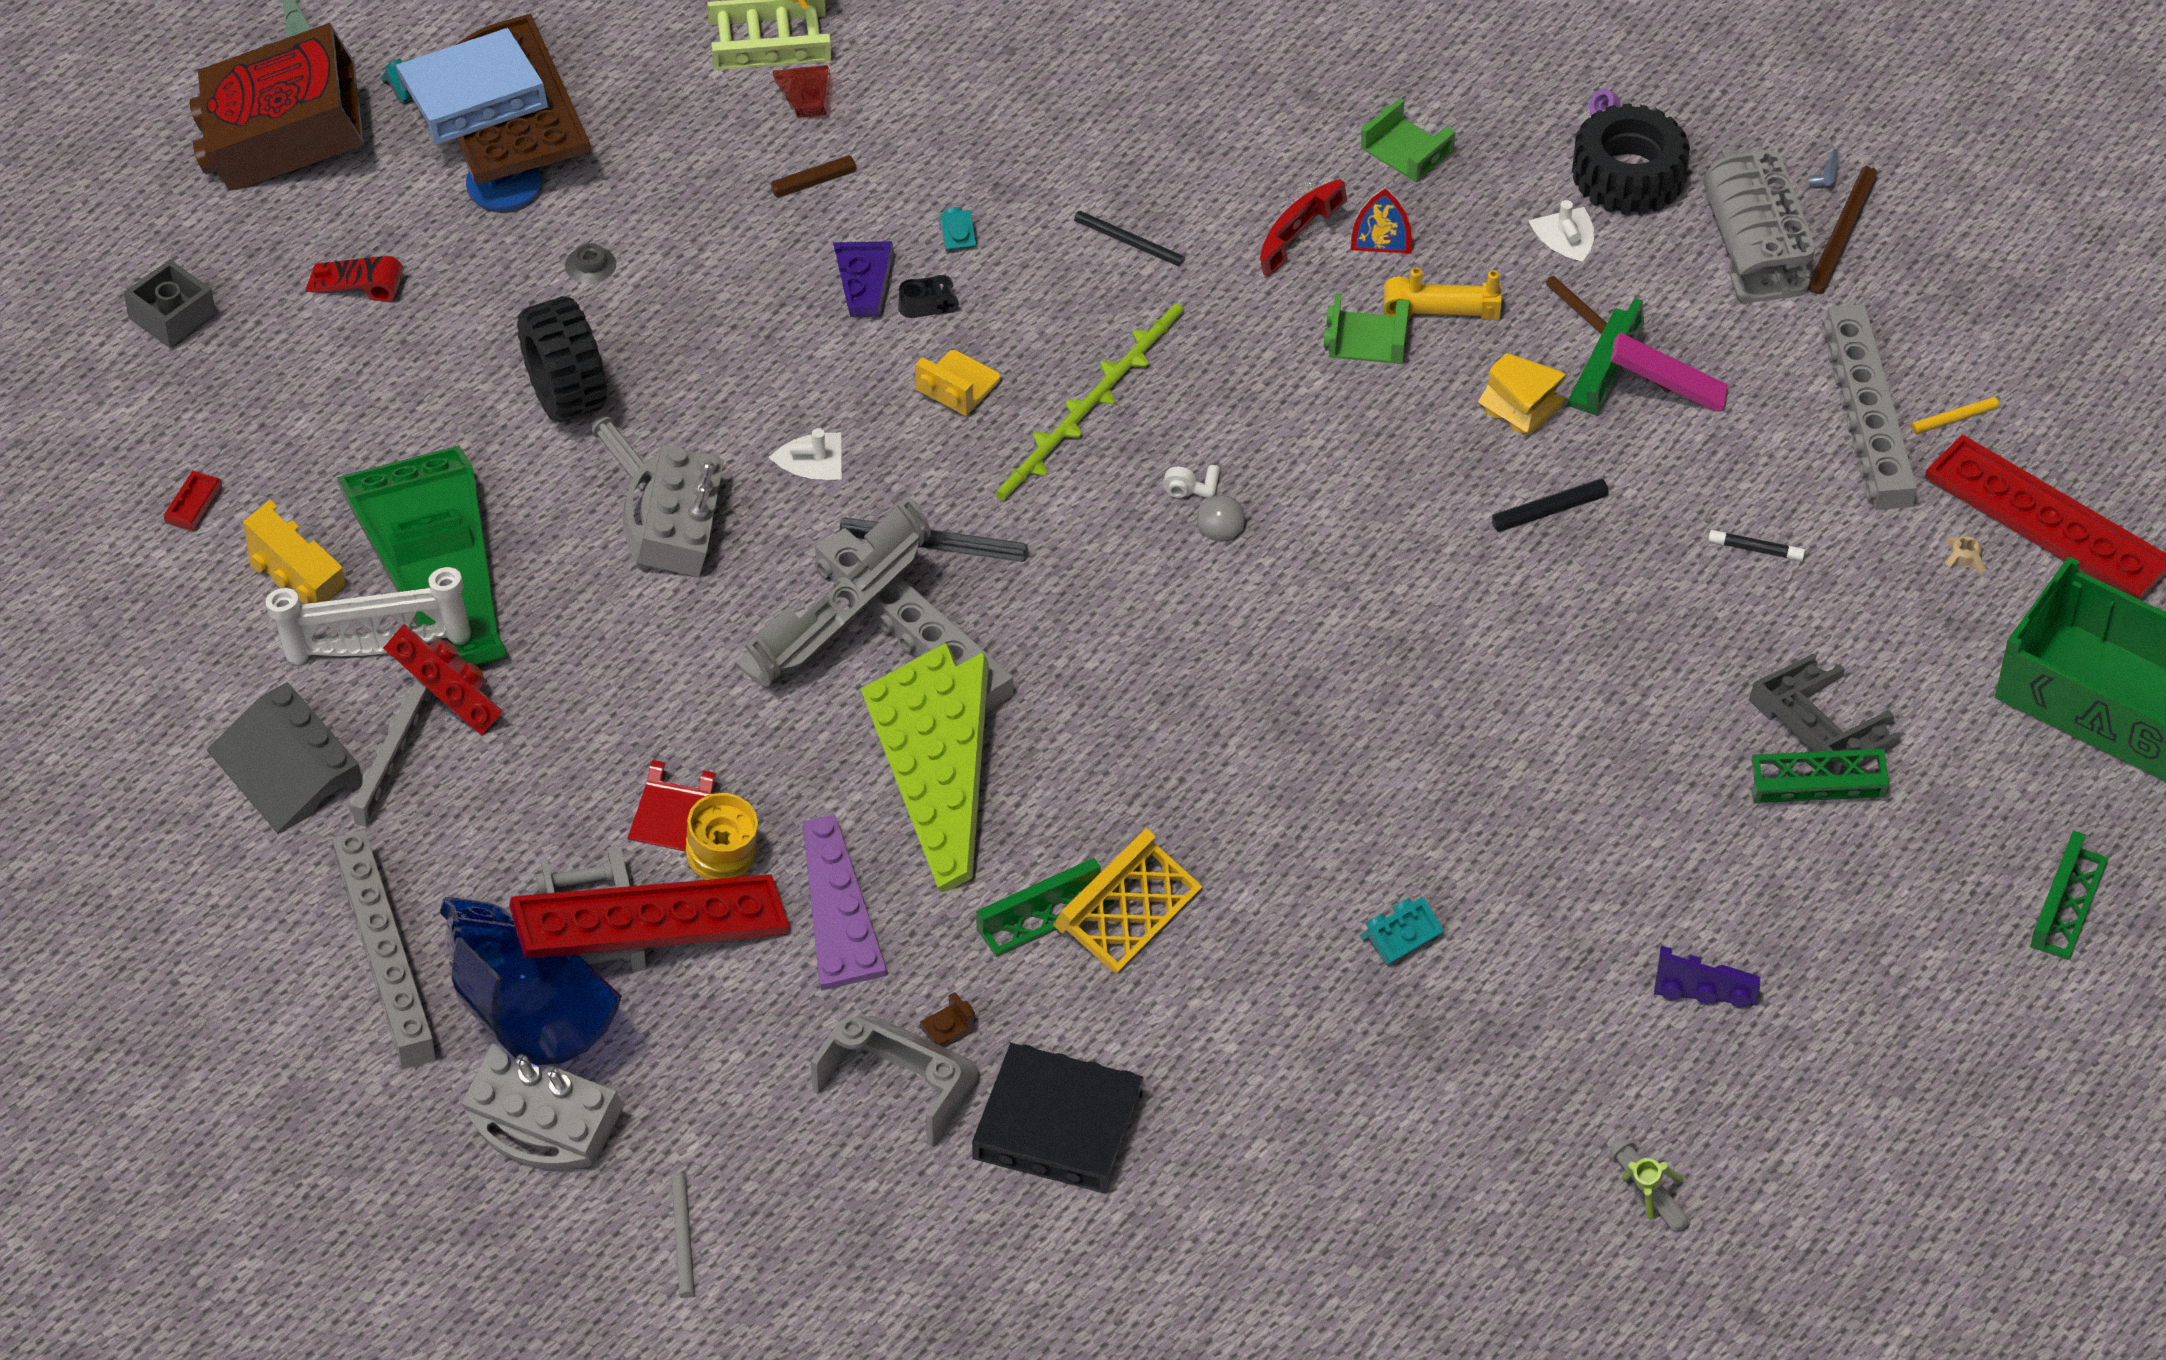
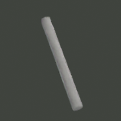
[671,1173,694,1298]

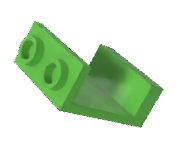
[1360,98,1456,182]
[1323,294,1409,364]

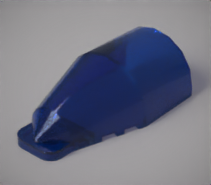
[439,897,622,1065]

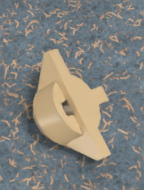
[1945,536,1986,574]

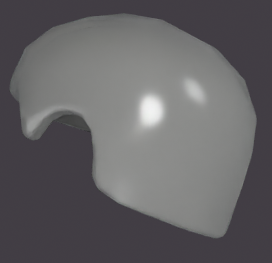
[1197,495,1245,542]

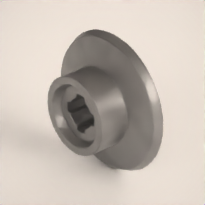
[565,243,617,283]

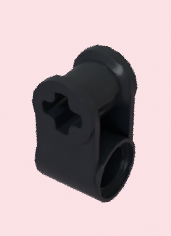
[898,275,959,318]

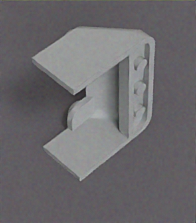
[811,1016,978,1147]

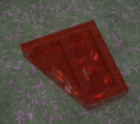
[772,65,831,118]

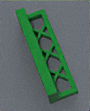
[1568,298,1644,416]
[1751,749,1889,803]
[2030,830,2108,960]
[976,858,1114,958]

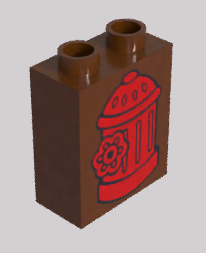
[189,23,364,190]

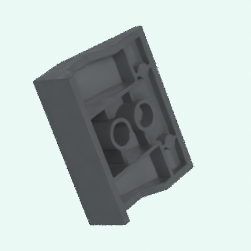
[207,682,362,834]

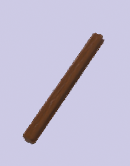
[1808,166,1877,294]

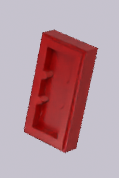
[164,470,222,531]

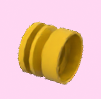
[685,793,758,880]

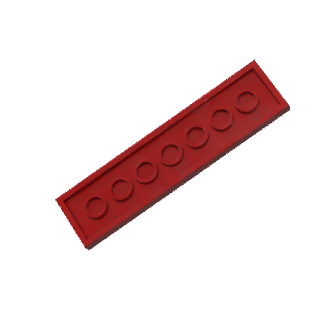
[1925,434,2166,600]
[509,874,789,959]

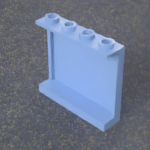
[396,28,548,145]

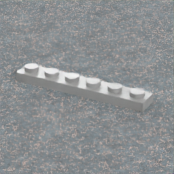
[349,676,435,827]

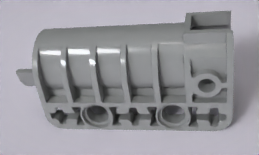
[1703,148,1815,303]

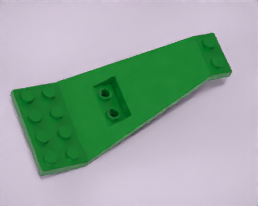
[337,445,506,665]

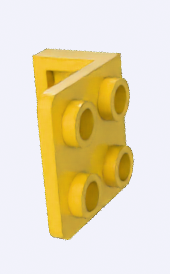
[915,350,1000,416]

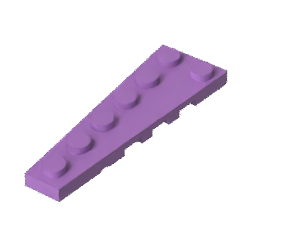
[803,814,886,991]

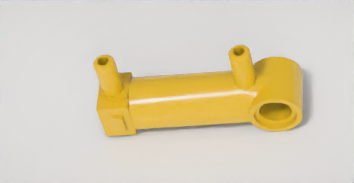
[1383,268,1501,320]

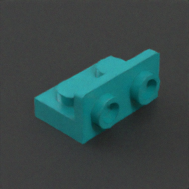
[1360,897,1444,966]

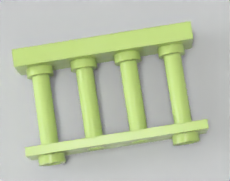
[707,0,831,70]

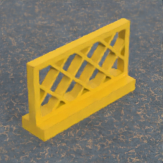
[1053,828,1203,973]

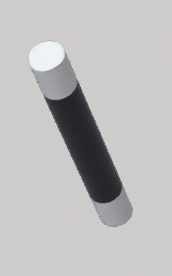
[1708,530,1805,561]

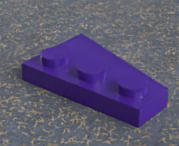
[833,241,894,316]
[1654,945,1760,1007]

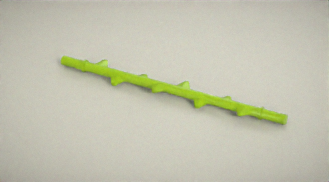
[995,303,1184,501]

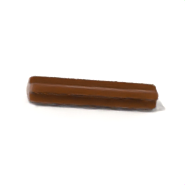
[771,155,856,198]

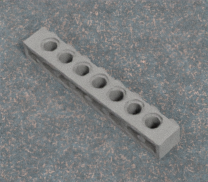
[1821,304,1917,510]
[815,528,1013,715]
[332,830,436,1070]

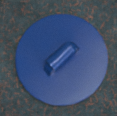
[466,167,542,211]

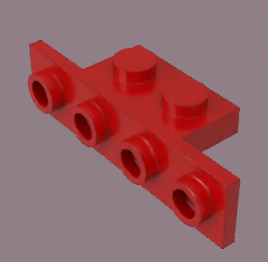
[383,623,503,736]

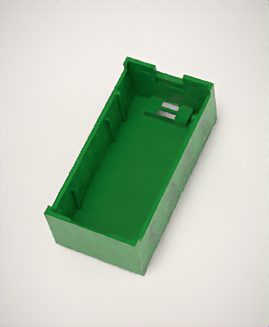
[1995,556,2166,781]

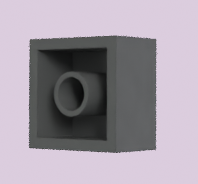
[124,259,216,348]

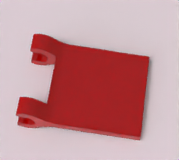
[627,760,718,851]

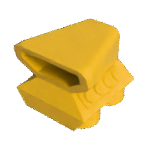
[1478,353,1567,435]

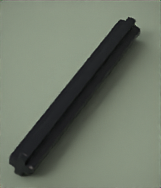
[840,517,1028,562]

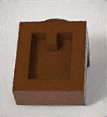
[920,992,975,1048]

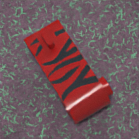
[305,256,404,303]

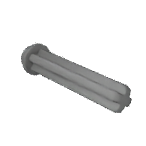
[592,415,652,491]
[1610,1138,1690,1232]

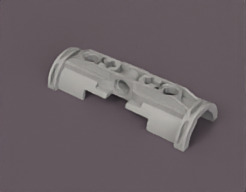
[734,496,931,687]

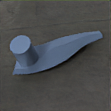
[1809,148,1838,188]

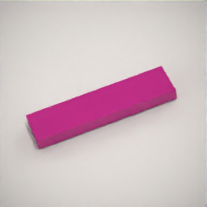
[1611,333,1728,412]

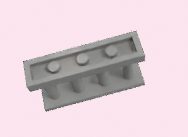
[536,845,646,984]

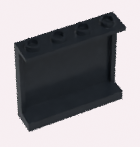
[972,1042,1143,1194]

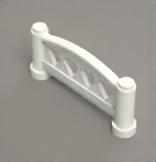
[266,567,471,665]

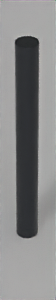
[1074,210,1185,267]

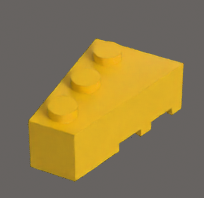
[243,499,346,604]

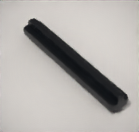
[1491,478,1609,532]

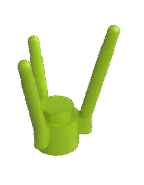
[1622,1158,1684,1220]

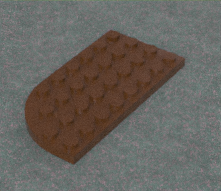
[456,14,592,184]

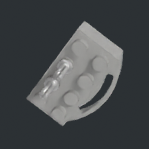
[623,445,724,578]
[461,1043,624,1170]

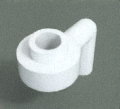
[1163,465,1220,498]

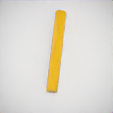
[1910,396,1999,435]

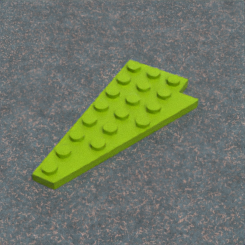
[860,643,989,892]

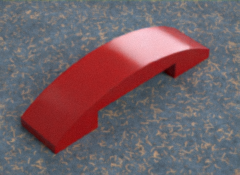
[1260,179,1347,277]

